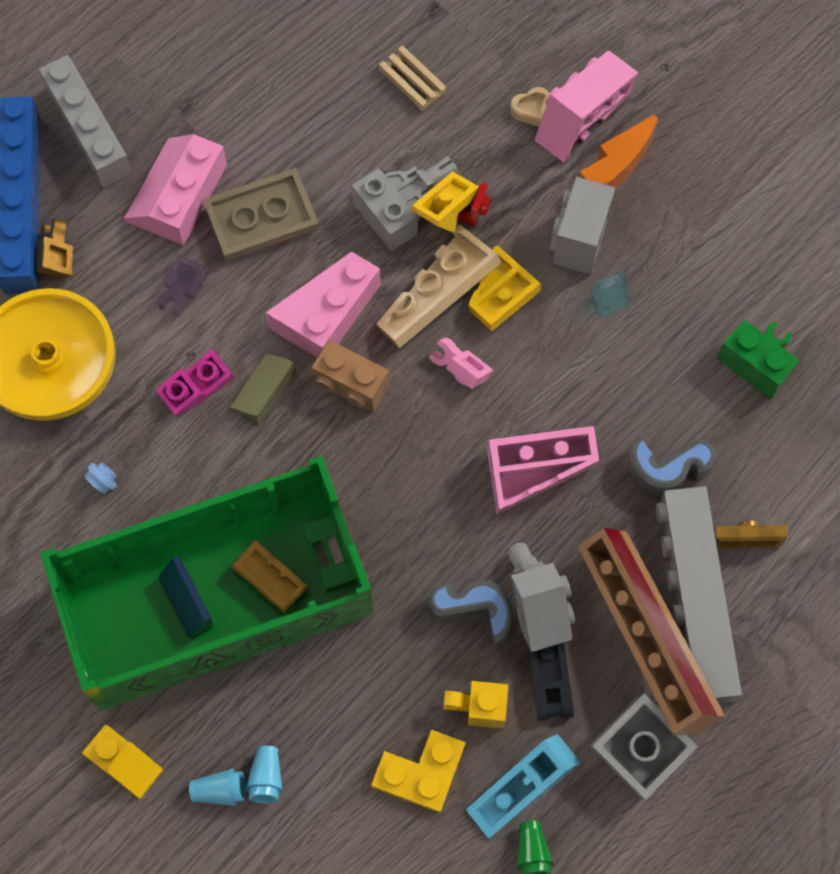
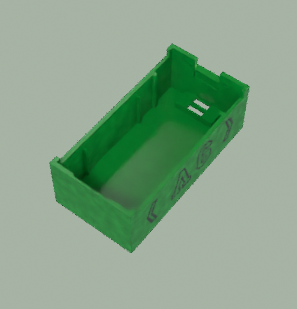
[40,456,374,711]

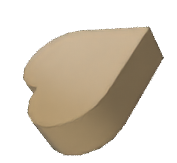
[510,87,550,127]

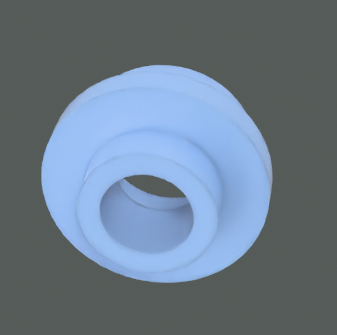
[84,462,117,494]

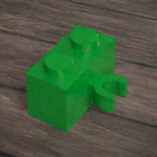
[717,320,799,399]

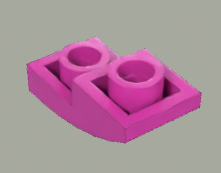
[156,349,235,416]

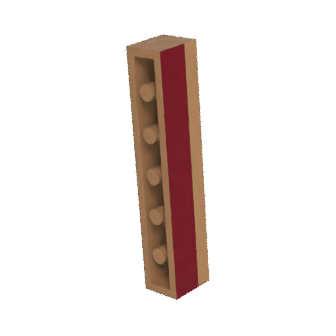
[578,527,725,735]

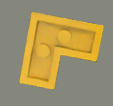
[371,730,466,814]

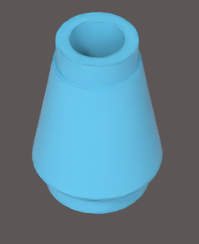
[246,746,283,804]
[189,768,246,806]

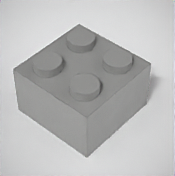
[549,176,616,275]
[588,693,698,800]

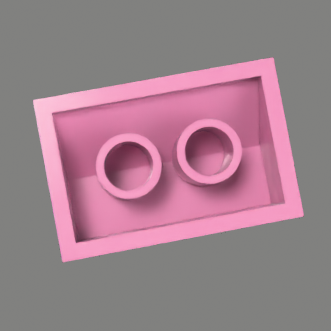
[124,134,227,246]

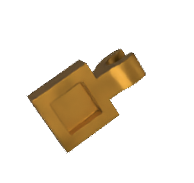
[36,218,73,280]

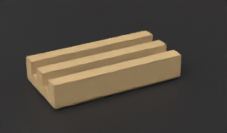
[379,46,446,112]

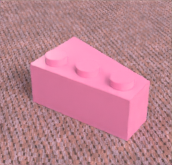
[534,50,639,163]
[266,252,381,358]
[487,426,599,515]

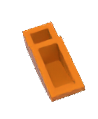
[579,114,658,189]

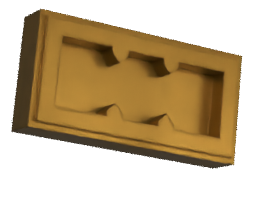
[714,521,788,549]
[231,540,309,615]

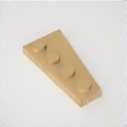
[377,224,502,348]

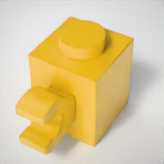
[443,681,508,729]

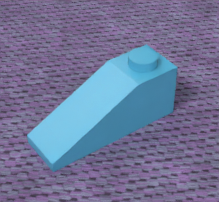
[466,734,581,839]

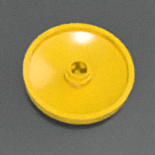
[0,288,116,421]

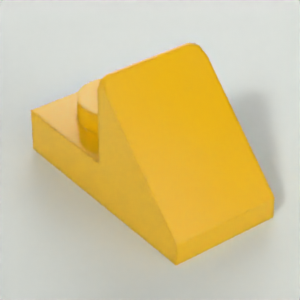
[411,171,479,233]
[82,724,164,800]

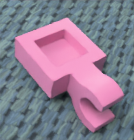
[429,337,493,389]

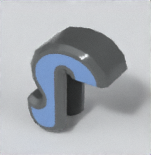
[627,437,716,497]
[428,580,513,649]

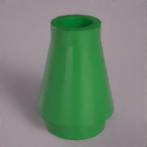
[517,821,554,874]

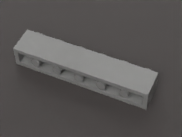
[656,486,742,704]

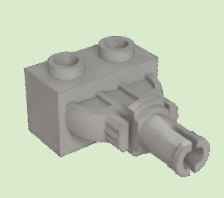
[352,156,458,251]
[509,543,575,652]

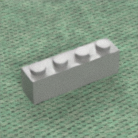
[39,55,132,188]

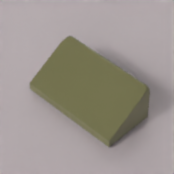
[230,353,295,425]

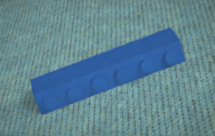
[0,96,40,294]

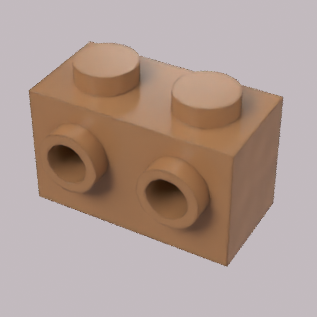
[312,340,390,413]

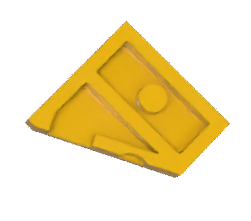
[468,245,541,331]

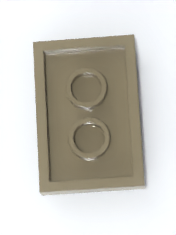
[203,168,319,261]

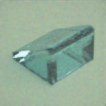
[590,272,630,317]

